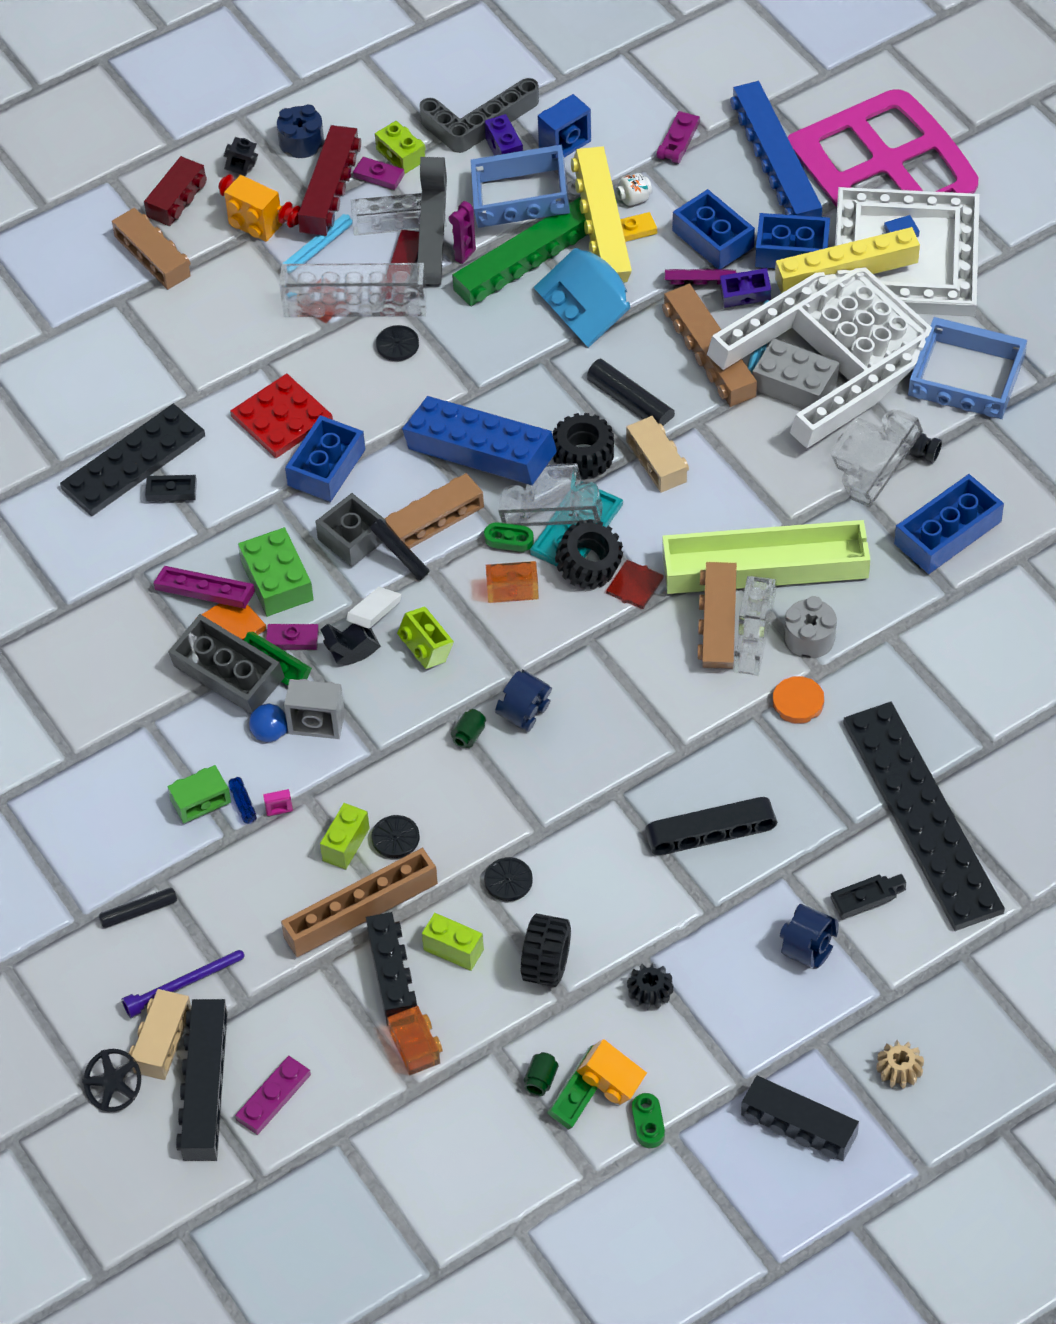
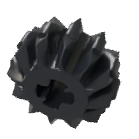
[627,962,674,1011]

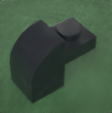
[320,623,381,665]

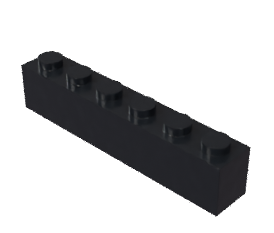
[176,999,228,1161]

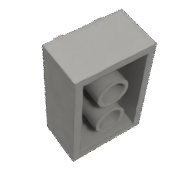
[752,338,840,409]

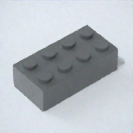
[168,614,285,714]

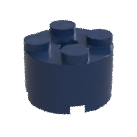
[277,104,324,158]
[495,669,552,732]
[780,904,839,968]

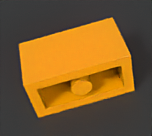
[577,1039,647,1105]

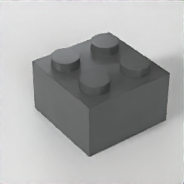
[315,493,387,567]

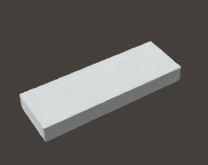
[347,587,401,629]

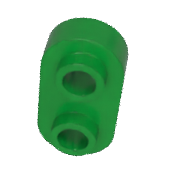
[484,522,534,552]
[632,1093,665,1148]

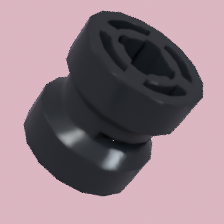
[910,432,942,463]

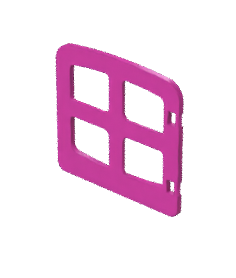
[788,89,979,207]

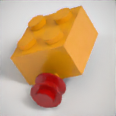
[218,174,301,242]

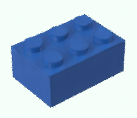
[672,189,755,269]
[755,213,830,268]
[285,415,365,502]

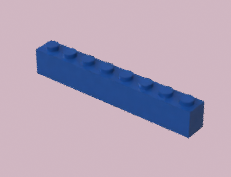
[730,81,823,217]

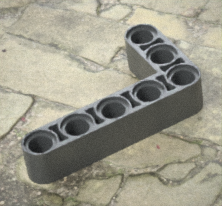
[419,78,539,153]
[417,157,447,285]

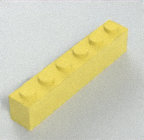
[571,146,632,282]
[775,227,920,294]

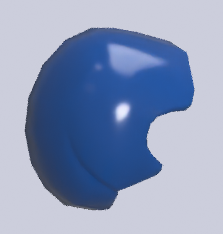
[249,703,287,743]

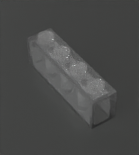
[350,193,446,236]

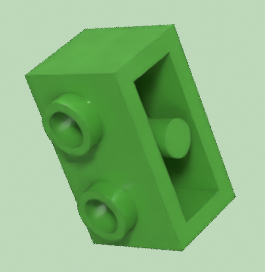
[167,765,231,824]

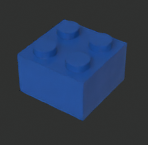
[538,94,591,158]

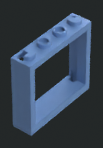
[471,144,570,228]
[908,317,1027,419]

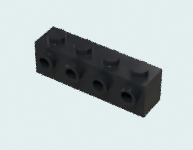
[366,912,417,1026]

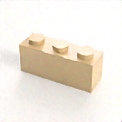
[626,416,689,493]
[128,989,191,1080]

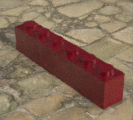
[298,125,362,236]

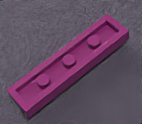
[153,566,255,609]

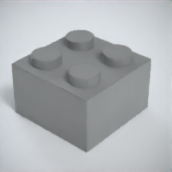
[284,679,345,739]

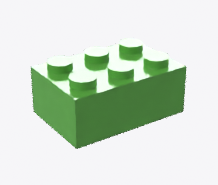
[238,527,314,617]

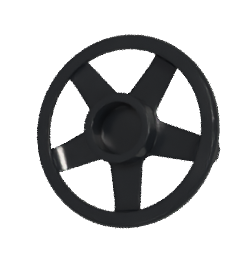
[82,1049,141,1112]

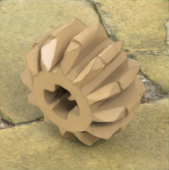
[876,1040,924,1089]

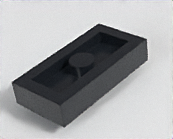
[145,475,197,501]

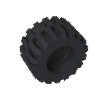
[553,413,614,479]
[555,519,623,589]
[520,913,571,987]

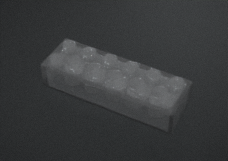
[279,263,427,317]

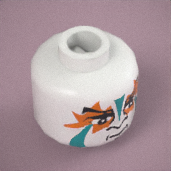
[616,173,652,206]

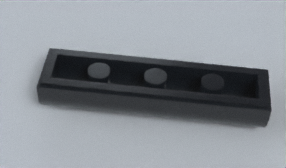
[587,358,675,426]

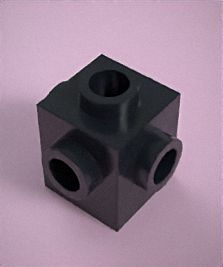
[224,137,258,176]

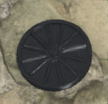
[376,325,419,361]
[372,815,420,858]
[484,857,533,901]

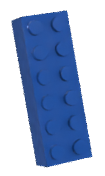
[402,396,557,486]

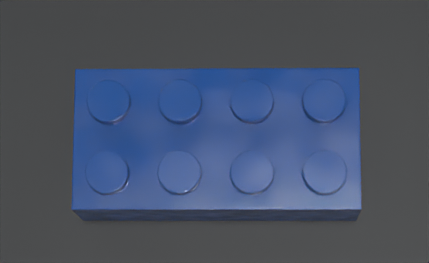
[894,474,1004,574]

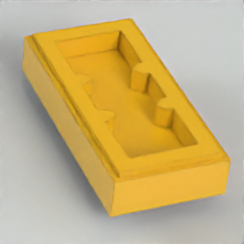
[620,212,657,242]

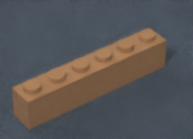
[662,284,757,407]
[281,847,438,957]

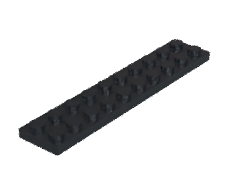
[843,701,1005,931]

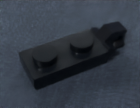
[831,874,907,920]

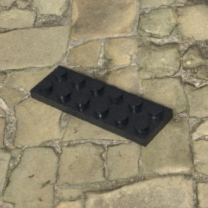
[60,403,205,516]

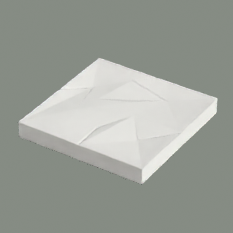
[835,187,979,317]

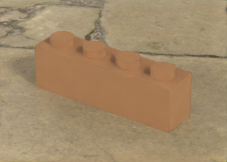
[112,207,191,290]
[384,473,484,549]
[698,562,737,669]

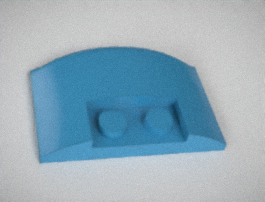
[534,248,630,348]

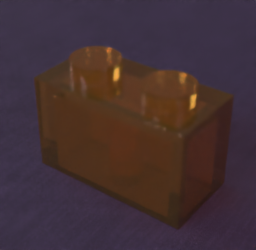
[486,561,539,603]
[387,1006,443,1076]

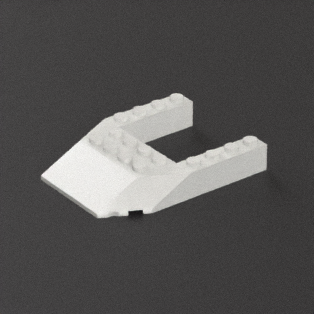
[707,267,932,449]

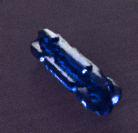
[228,777,257,824]

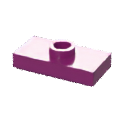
[353,157,405,190]
[266,624,319,650]

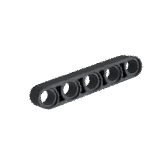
[645,797,778,856]

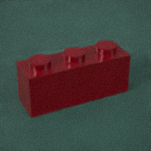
[144,156,207,226]

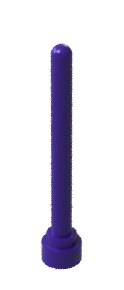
[121,950,245,1018]

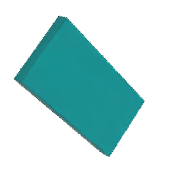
[530,481,623,566]

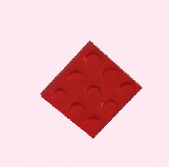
[230,373,333,458]

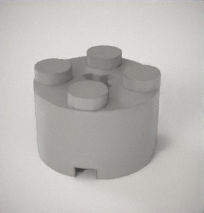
[784,596,837,658]

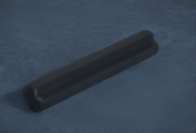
[370,518,430,580]
[99,887,177,928]

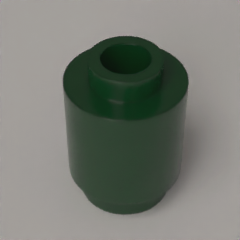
[451,709,486,748]
[524,1052,559,1096]

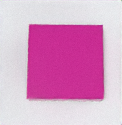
[263,789,293,816]

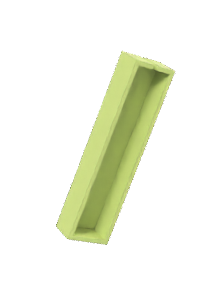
[662,520,870,594]

